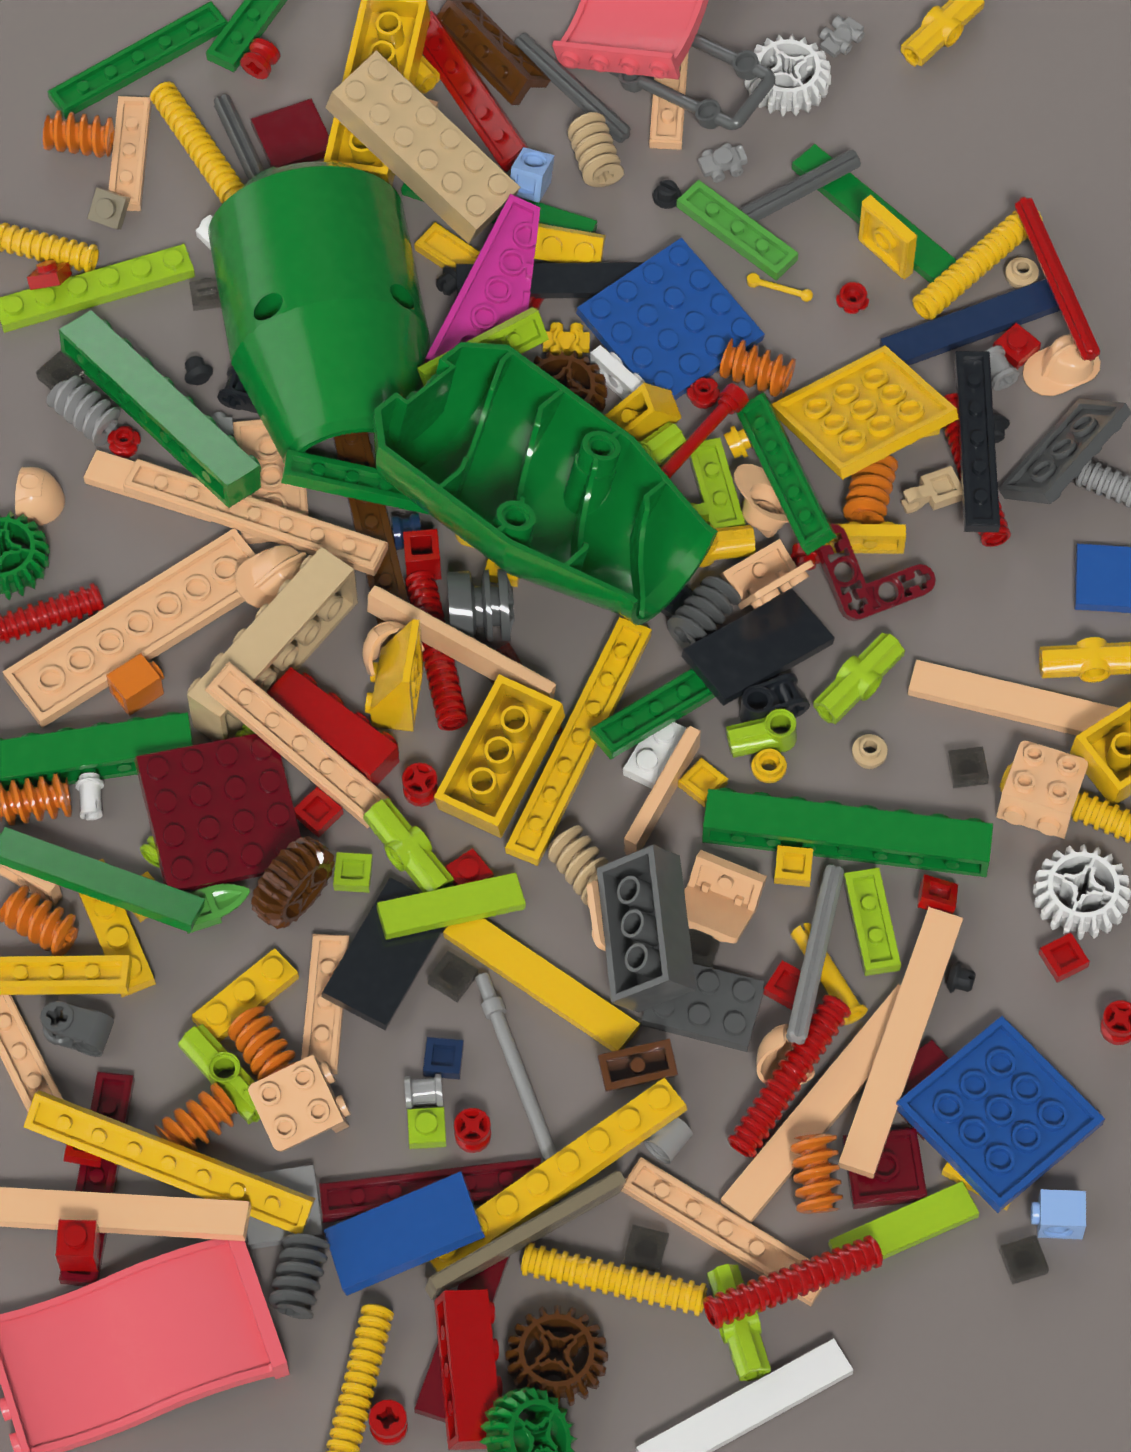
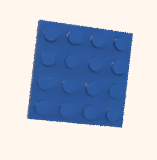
[576,238,765,400]
[896,1016,1105,1213]

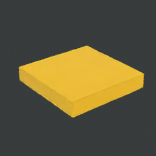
[858,195,917,280]

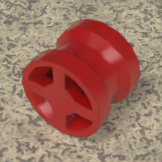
[240,38,281,79]
[402,762,438,807]
[1100,1000,1131,1045]
[454,1108,491,1153]
[369,1399,408,1446]

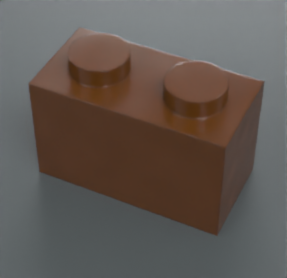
[598,1038,678,1092]

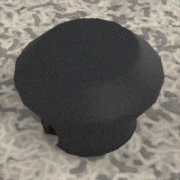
[652,180,682,209]
[436,266,457,296]
[184,356,213,386]
[993,413,1010,443]
[946,961,976,993]

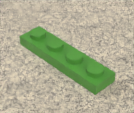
[677,180,798,281]

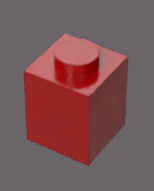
[403,529,442,580]
[55,1219,101,1272]

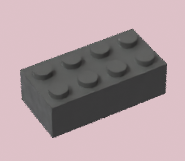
[597,845,696,1013]

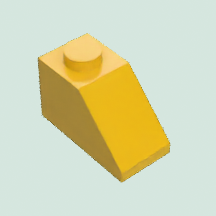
[605,383,682,441]

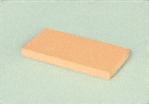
[233,419,309,544]

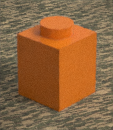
[106,653,164,716]

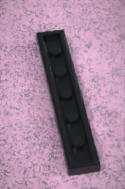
[455,262,644,299]
[954,351,1000,532]

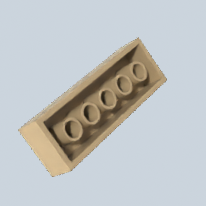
[325,50,520,244]
[187,547,358,741]

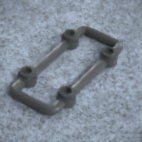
[609,34,775,130]

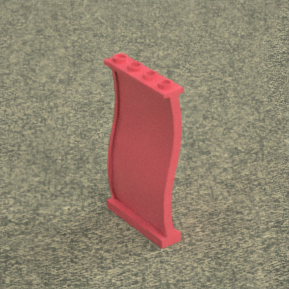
[552,0,709,80]
[0,1239,290,1452]

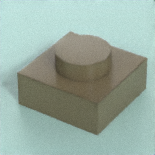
[87,187,130,230]

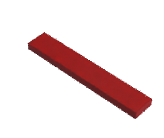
[423,10,530,172]

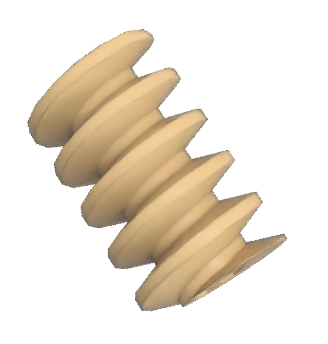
[567,112,624,187]
[548,825,608,906]

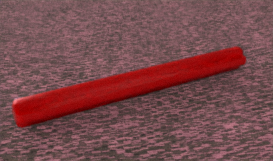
[1015,197,1100,361]

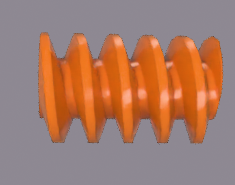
[43,110,114,158]
[720,338,796,397]
[843,455,898,524]
[0,774,72,826]
[0,885,78,956]
[228,1006,298,1081]
[154,1083,237,1152]
[790,1134,843,1214]

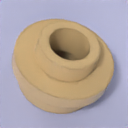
[1005,257,1039,289]
[852,734,888,769]

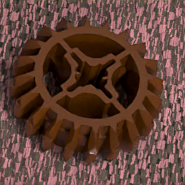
[534,349,607,412]
[251,836,335,929]
[505,1304,608,1407]

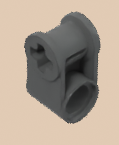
[40,1001,114,1057]

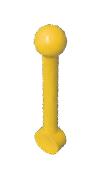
[747,273,813,302]

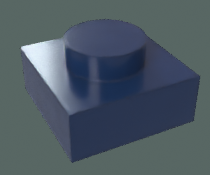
[423,1037,464,1080]

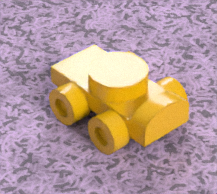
[543,322,590,358]

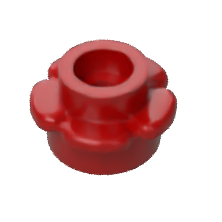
[836,282,869,314]
[687,377,720,409]
[107,426,141,458]
[790,543,820,570]

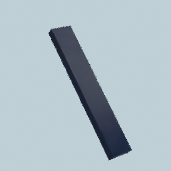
[880,279,1060,366]

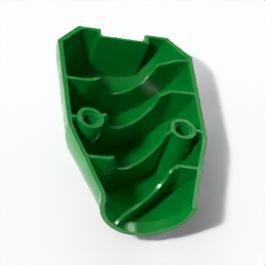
[208,161,430,465]
[372,342,718,625]

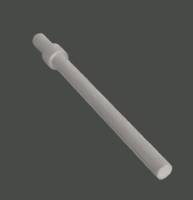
[475,973,557,1161]

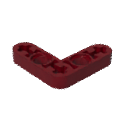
[816,523,936,621]

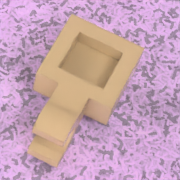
[901,466,962,514]

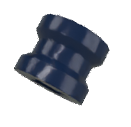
[391,513,421,551]

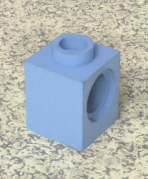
[510,147,555,203]
[1030,1189,1086,1240]

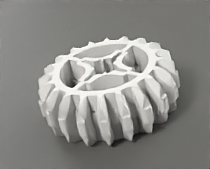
[744,34,831,117]
[1033,844,1131,940]

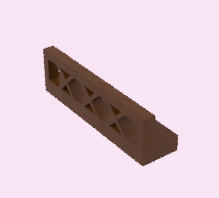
[437,0,551,105]

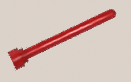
[661,383,749,479]

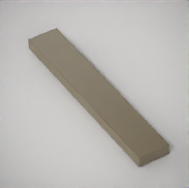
[425,1171,626,1300]

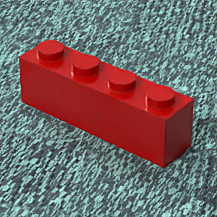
[266,667,400,787]
[434,1289,503,1450]

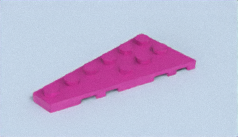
[425,194,540,363]

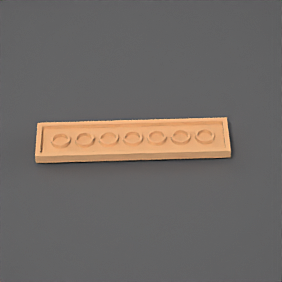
[2,528,256,728]

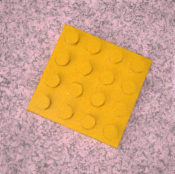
[772,345,959,480]

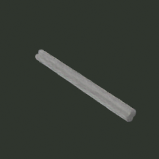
[786,864,844,1045]

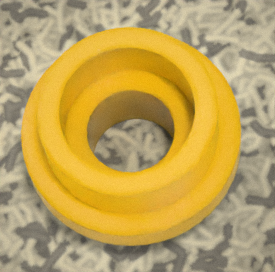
[724,425,752,458]
[751,749,787,783]

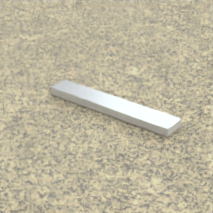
[636,1338,853,1452]

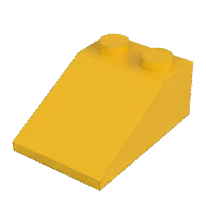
[365,619,424,732]

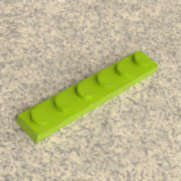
[0,244,195,333]

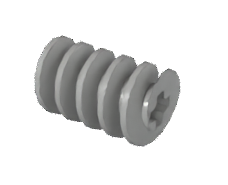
[46,375,120,446]

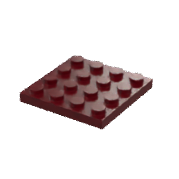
[134,734,301,891]

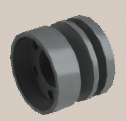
[447,569,515,642]

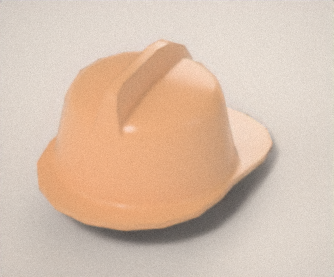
[1023,334,1101,396]
[734,464,789,538]
[235,545,307,608]

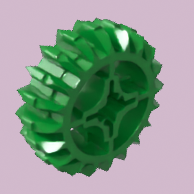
[0,510,50,601]
[480,1387,578,1452]

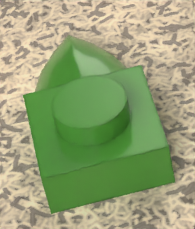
[187,884,250,934]

